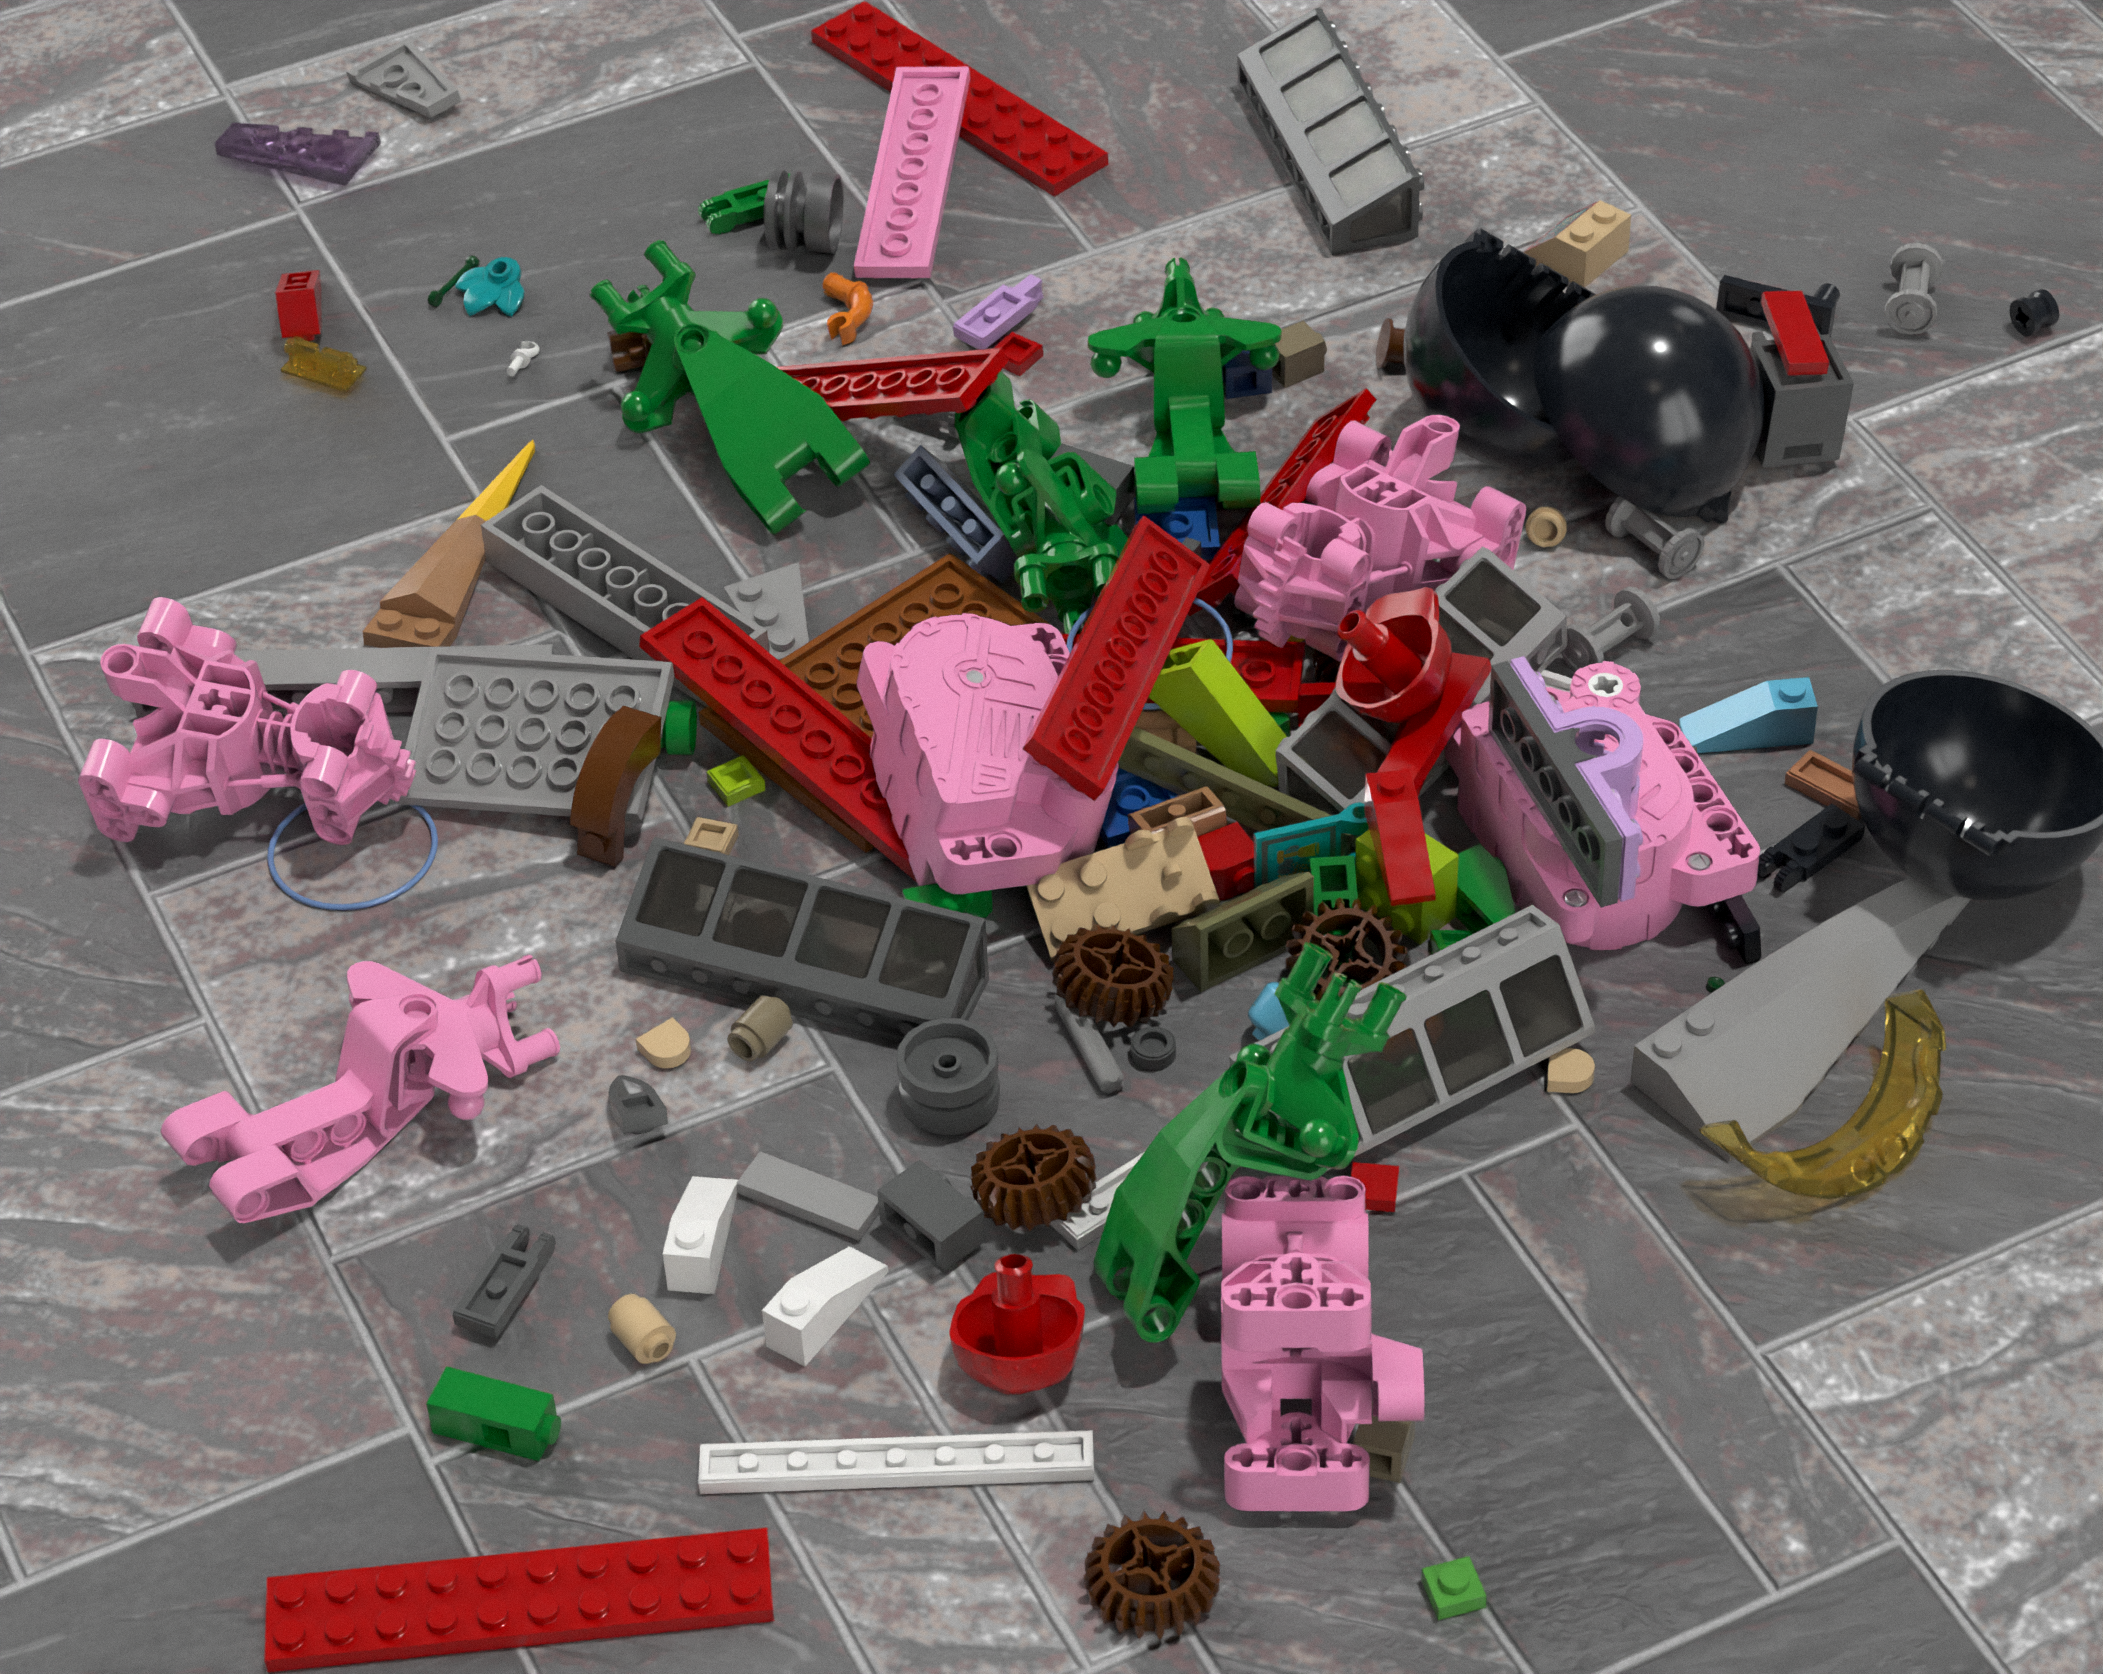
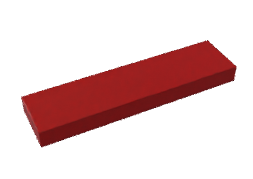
[1377,652,1491,793]

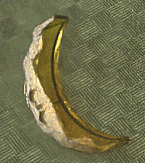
[1699,989,1946,1199]

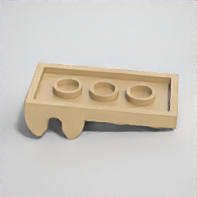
[1026,817,1220,962]

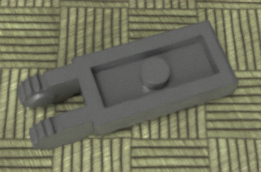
[453,1224,556,1339]

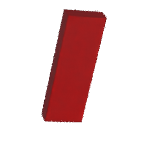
[1761,291,1829,376]

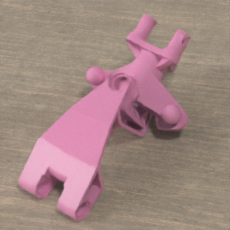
[161,955,560,1223]

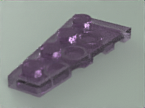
[215,122,381,186]

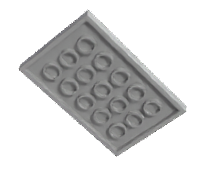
[397,647,675,822]

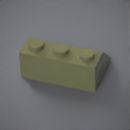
[1172,872,1314,992]

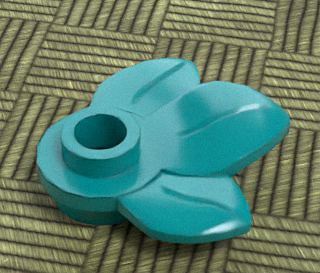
[455,257,525,316]

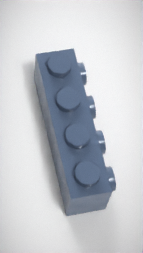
[893,445,1018,583]

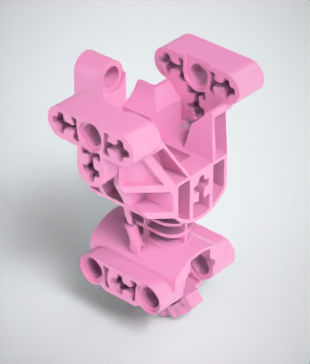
[1235,415,1526,662]
[78,597,416,845]
[1221,1176,1424,1511]

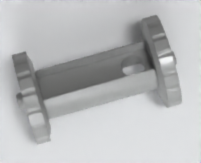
[1884,243,1943,335]
[1605,496,1705,579]
[1561,586,1660,672]

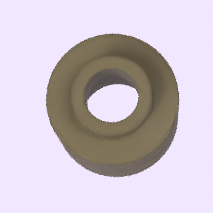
[727,996,793,1062]

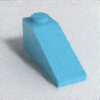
[1679,677,1818,753]

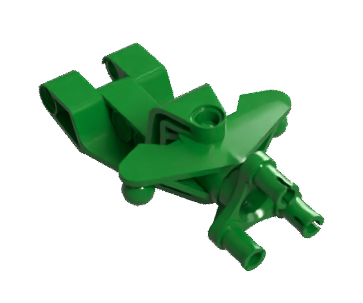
[589,240,871,536]
[1087,258,1282,514]
[954,371,1128,634]
[1093,942,1407,1343]

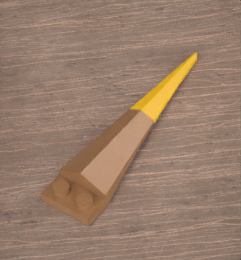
[362,440,535,648]

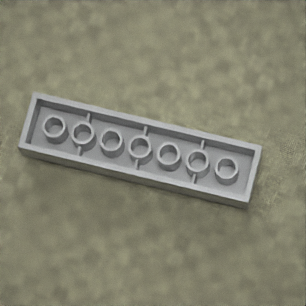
[481,485,770,707]

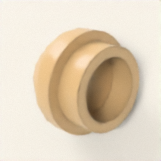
[1526,506,1567,547]

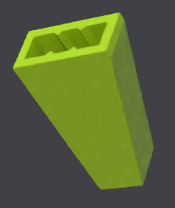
[1149,639,1287,787]

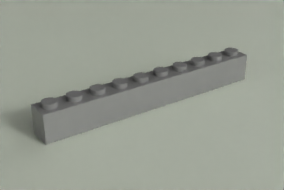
[133,644,554,717]

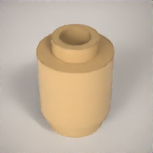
[608,1294,676,1364]

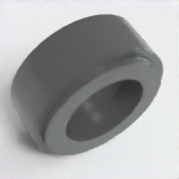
[1131,1026,1176,1071]

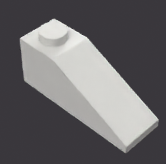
[663,1176,738,1294]
[762,1246,888,1367]

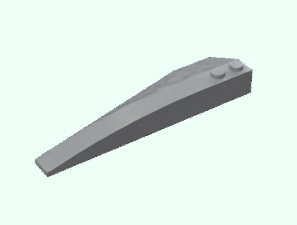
[1630,877,1971,1162]

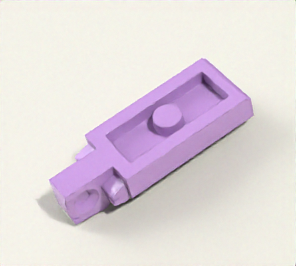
[953,274,1043,350]

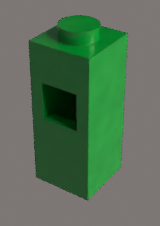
[426,1366,561,1462]

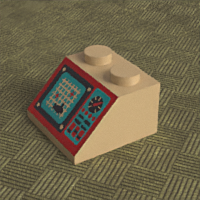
[1524,200,1631,287]

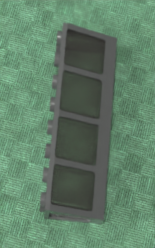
[1237,7,1424,255]
[615,837,989,1043]

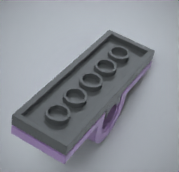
[1488,656,1643,908]

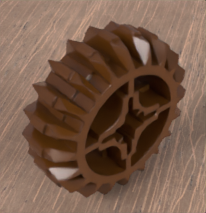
[1285,897,1407,1002]
[1052,924,1174,1028]
[970,1124,1097,1231]
[1084,1510,1220,1640]

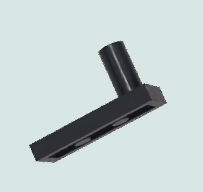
[1716,275,1840,337]

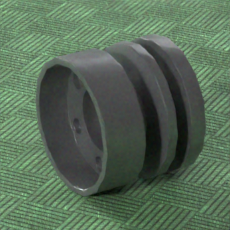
[763,169,844,253]

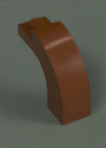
[570,705,662,866]

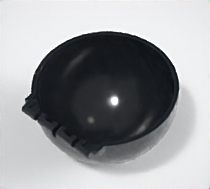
[1403,228,1596,470]
[1533,285,1764,523]
[1852,670,2103,900]

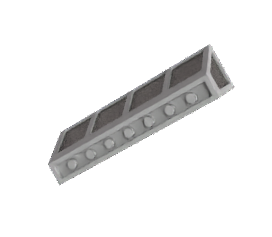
[1275,546,1567,849]
[1229,905,1595,1176]

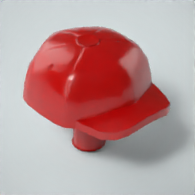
[1336,587,1452,723]
[949,1254,1085,1395]

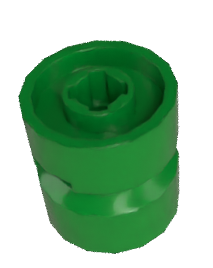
[660,700,697,756]

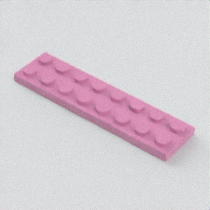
[853,67,970,278]

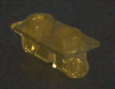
[280,336,367,392]

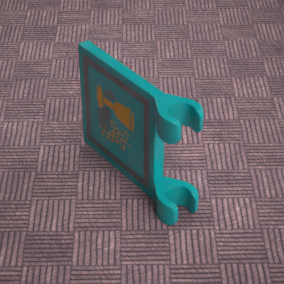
[1254,802,1369,889]

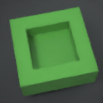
[1421,1556,1487,1620]

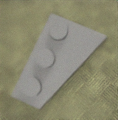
[346,38,462,118]
[724,562,809,661]

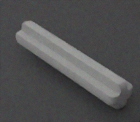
[1054,994,1124,1094]

